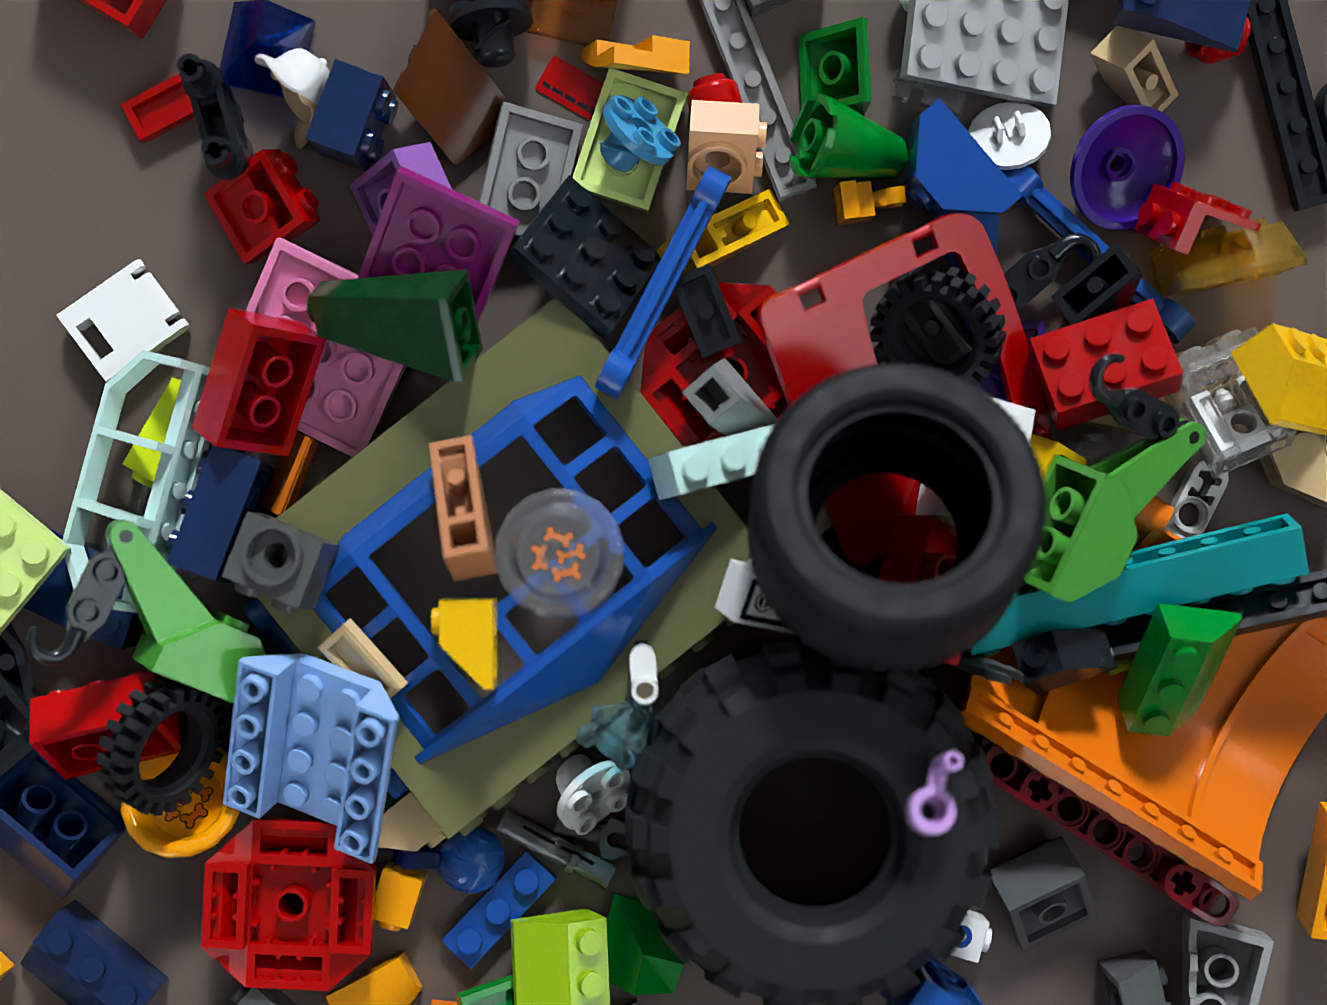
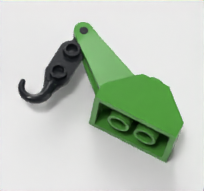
[1024,353,1206,603]
[26,519,266,703]

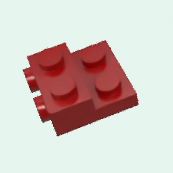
[203,149,321,265]

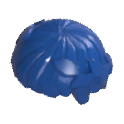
[438,827,505,894]

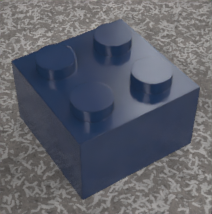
[306,59,398,172]

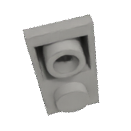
[682,358,778,436]

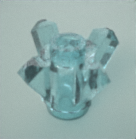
[576,697,656,770]

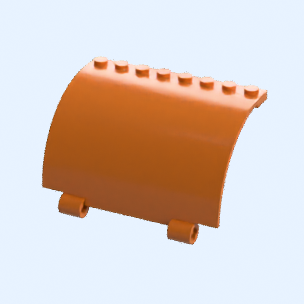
[959,496,1327,901]

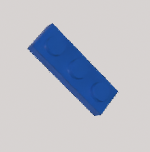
[441,848,557,969]

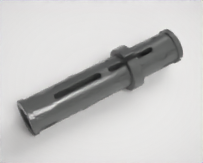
[495,809,617,890]

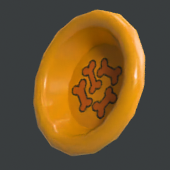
[120,747,241,858]

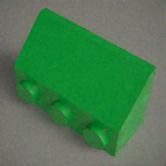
[1117,603,1243,736]

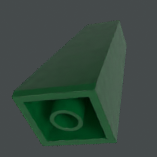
[307,269,483,382]

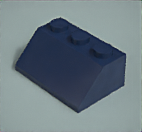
[165,444,275,584]
[0,749,127,899]
[20,899,169,1005]

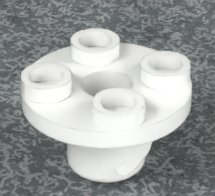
[556,754,631,835]

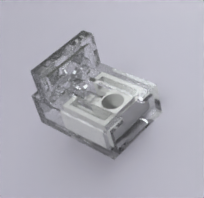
[1167,326,1298,478]

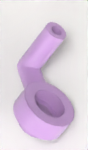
[905,751,963,835]

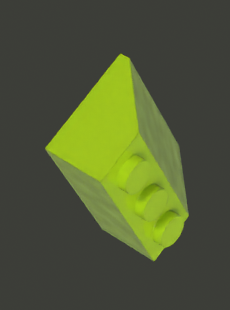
[510,908,610,1005]

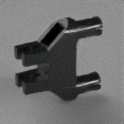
[177,53,255,181]

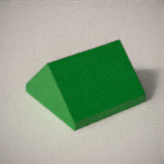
[798,17,871,115]

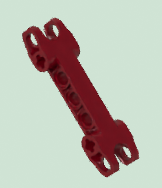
[977,736,1240,926]

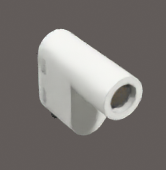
[630,640,658,704]

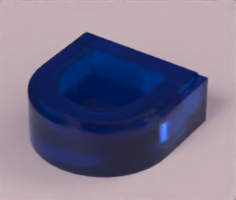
[392,845,442,869]

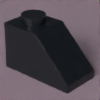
[1051,242,1143,325]
[1012,627,1118,695]

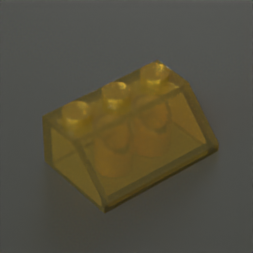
[1149,217,1308,298]

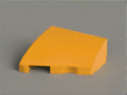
[581,35,690,75]
[325,950,423,1005]

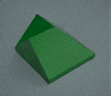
[607,893,685,995]

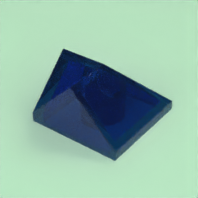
[219,0,316,99]

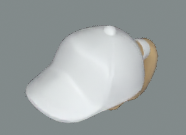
[255,48,330,149]

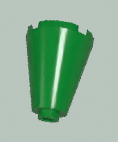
[789,93,909,178]

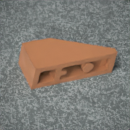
[429,435,498,582]

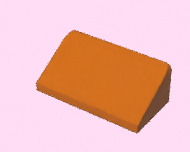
[262,431,319,515]

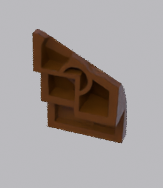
[393,8,509,166]

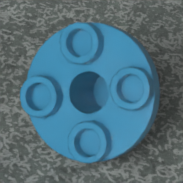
[599,95,681,172]

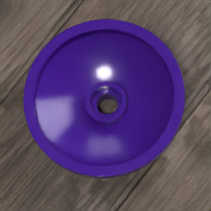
[1070,105,1185,230]

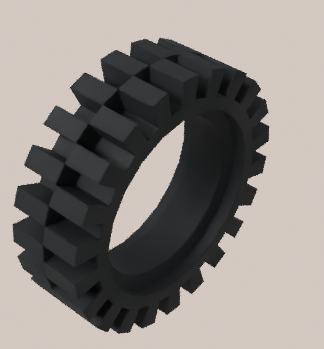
[869,264,1007,386]
[97,677,228,816]

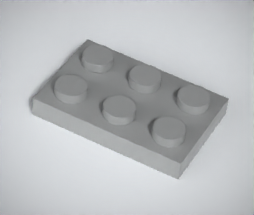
[478,101,583,237]

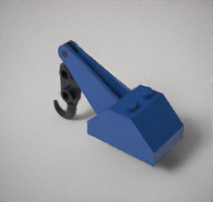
[904,98,1101,335]

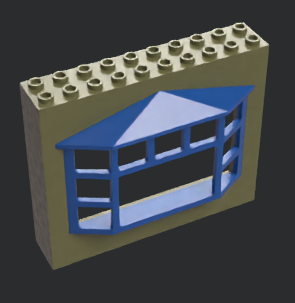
[226,298,750,839]

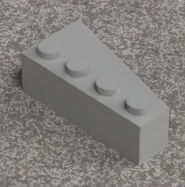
[1182,909,1274,1005]

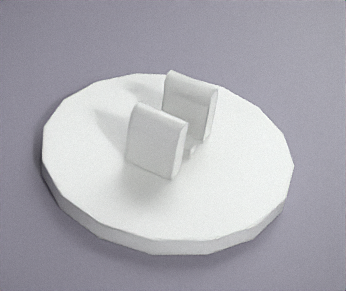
[968,102,1051,170]

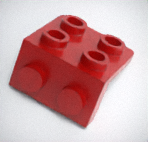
[1134,181,1262,255]

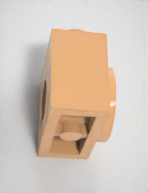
[686,100,767,194]

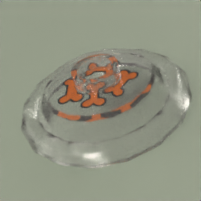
[495,488,625,619]

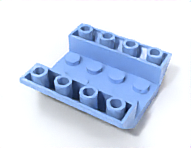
[223,653,399,864]

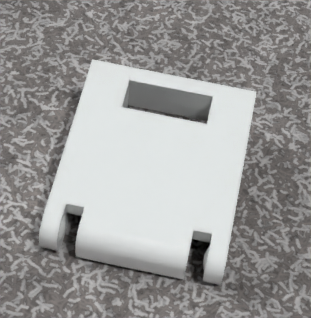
[56,259,190,382]

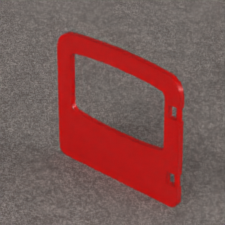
[757,213,1052,565]

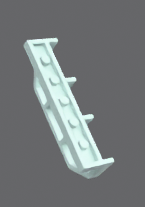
[62,350,210,613]

